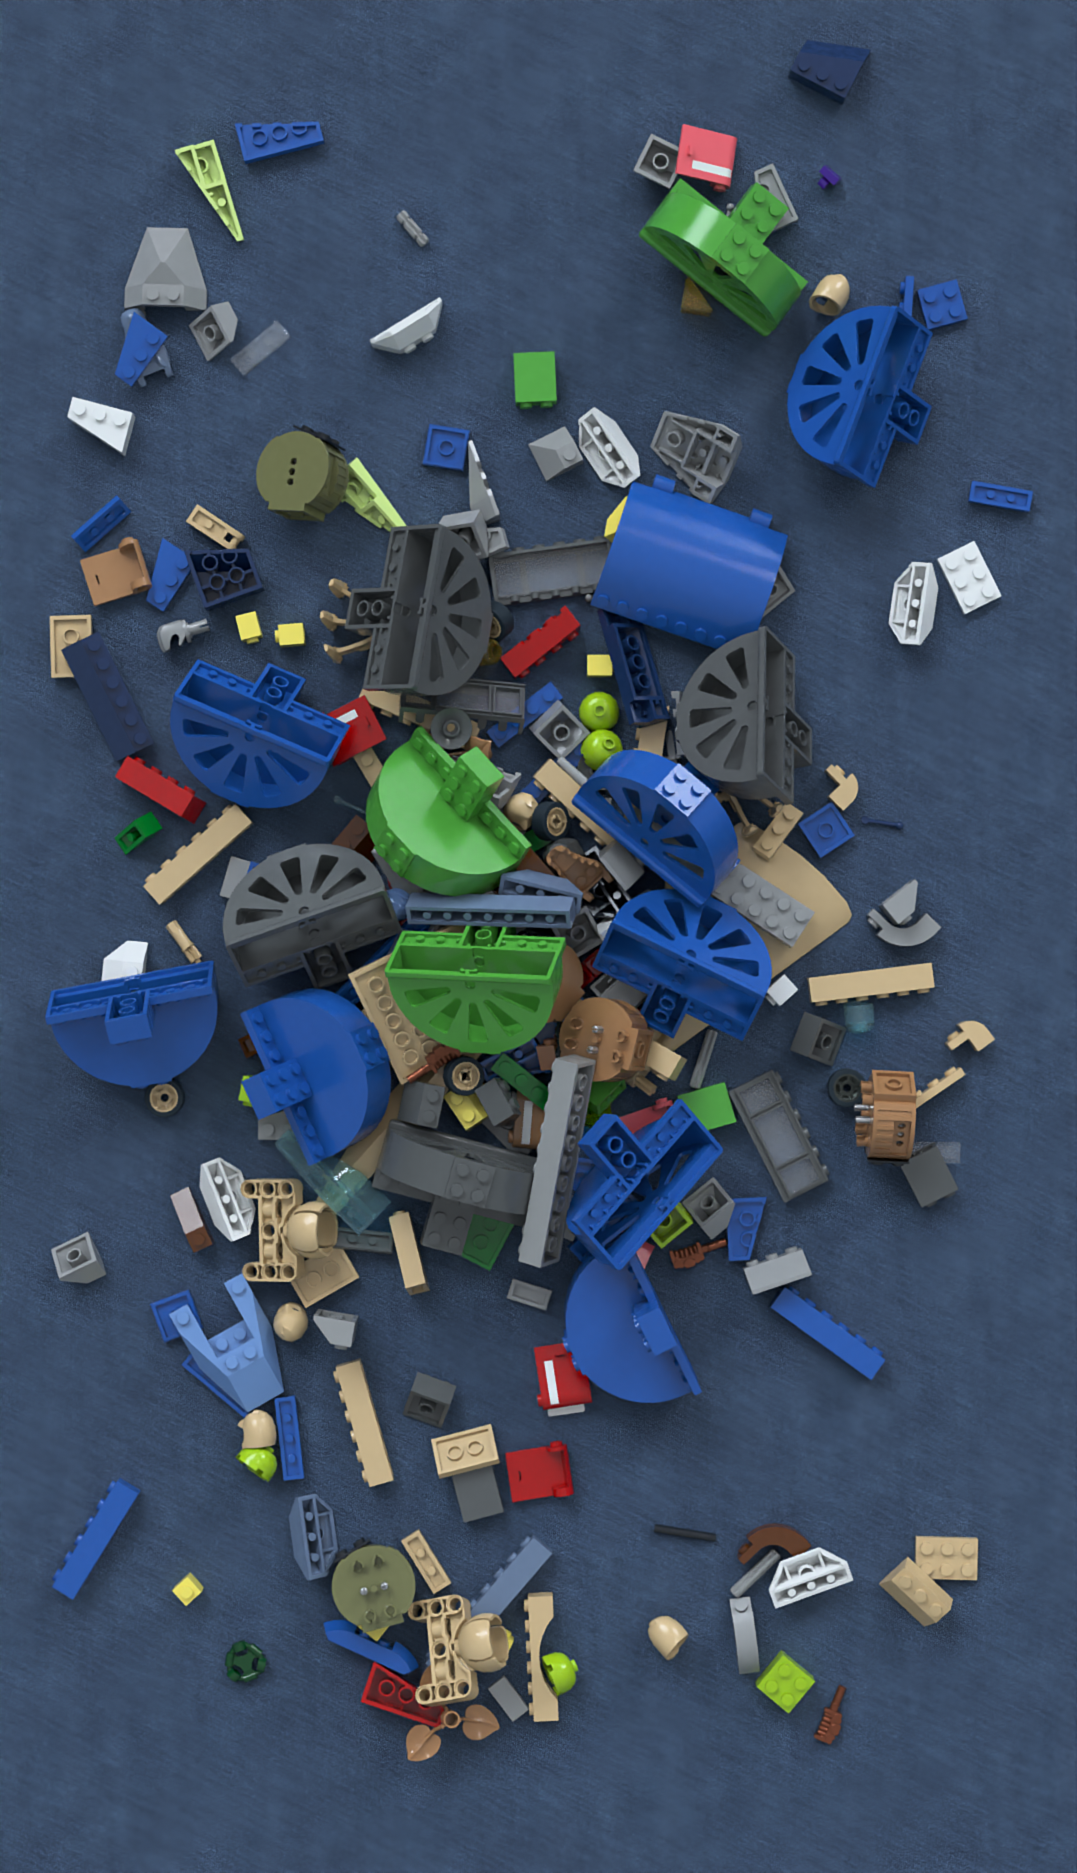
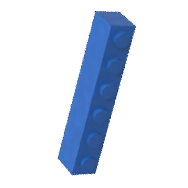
[769,1285,885,1380]
[52,1478,141,1600]

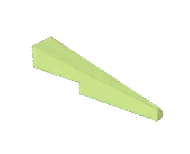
[175,139,244,242]
[341,458,406,532]

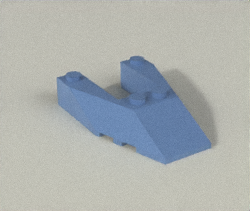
[169,1273,284,1412]

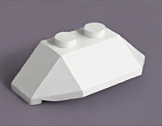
[370,297,442,354]
[578,407,640,488]
[889,562,938,645]
[102,941,148,992]
[200,1157,256,1242]
[769,1547,853,1609]

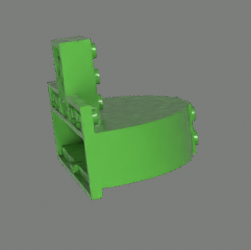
[639,178,808,337]
[366,726,532,896]
[384,926,566,1054]

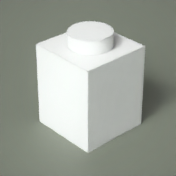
[765,974,798,1006]

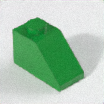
[114,812,162,855]

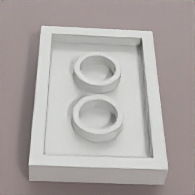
[937,541,1001,615]

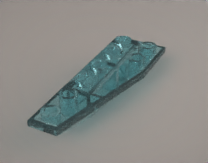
[274,1129,391,1235]

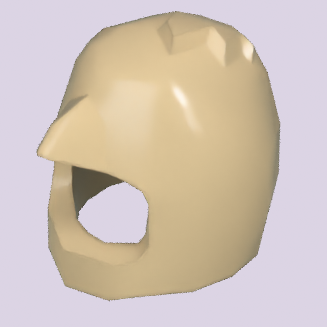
[809,274,850,316]
[503,792,538,832]
[273,1302,308,1342]
[237,1410,276,1450]
[648,1616,689,1660]

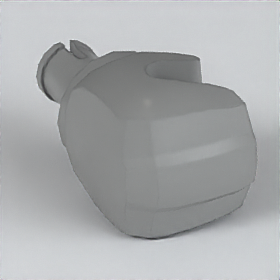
[157,618,210,653]

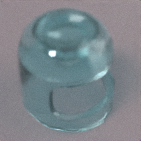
[843,1001,875,1034]

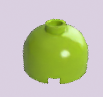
[579,692,619,732]
[580,729,623,770]
[235,1446,277,1482]
[541,1652,578,1696]

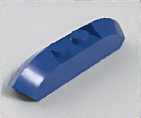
[323,1620,419,1675]

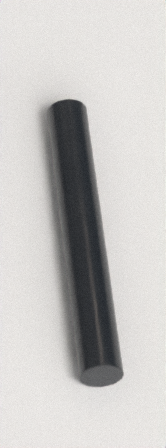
[654,1524,716,1542]

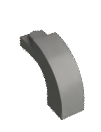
[866,909,941,946]
[729,1597,760,1674]

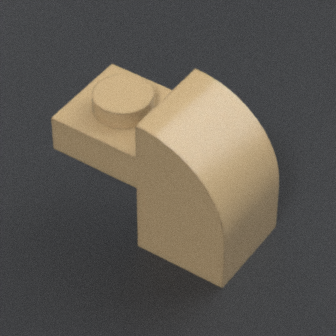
[824,764,858,812]
[945,1021,995,1052]

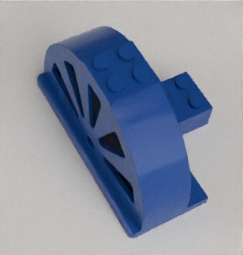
[787,306,933,488]
[170,659,350,808]
[571,750,741,907]
[592,889,772,1041]
[45,961,219,1089]
[240,988,391,1166]
[566,1099,723,1270]
[562,1231,702,1403]

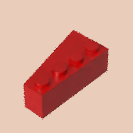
[500,605,581,680]
[115,756,206,824]
[360,1661,444,1727]

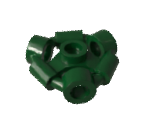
[225,1640,267,1683]

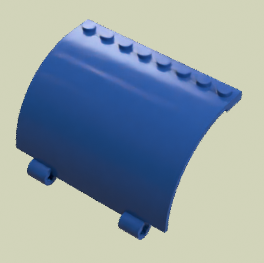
[590,474,788,649]

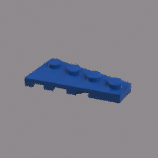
[235,122,325,164]

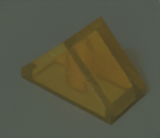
[680,277,713,317]

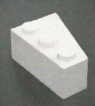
[67,397,136,456]

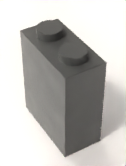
[901,1142,958,1208]
[452,1465,504,1523]

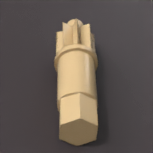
[166,920,202,964]

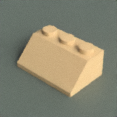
[879,1557,953,1627]

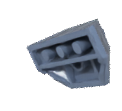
[498,869,583,914]
[289,1493,338,1580]

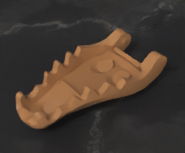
[546,845,615,903]

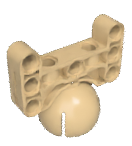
[240,1178,338,1282]
[408,1595,509,1707]

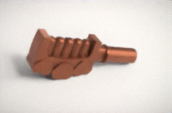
[406,1044,461,1084]
[669,1238,727,1269]
[814,1685,846,1744]

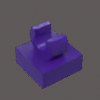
[817,165,842,189]

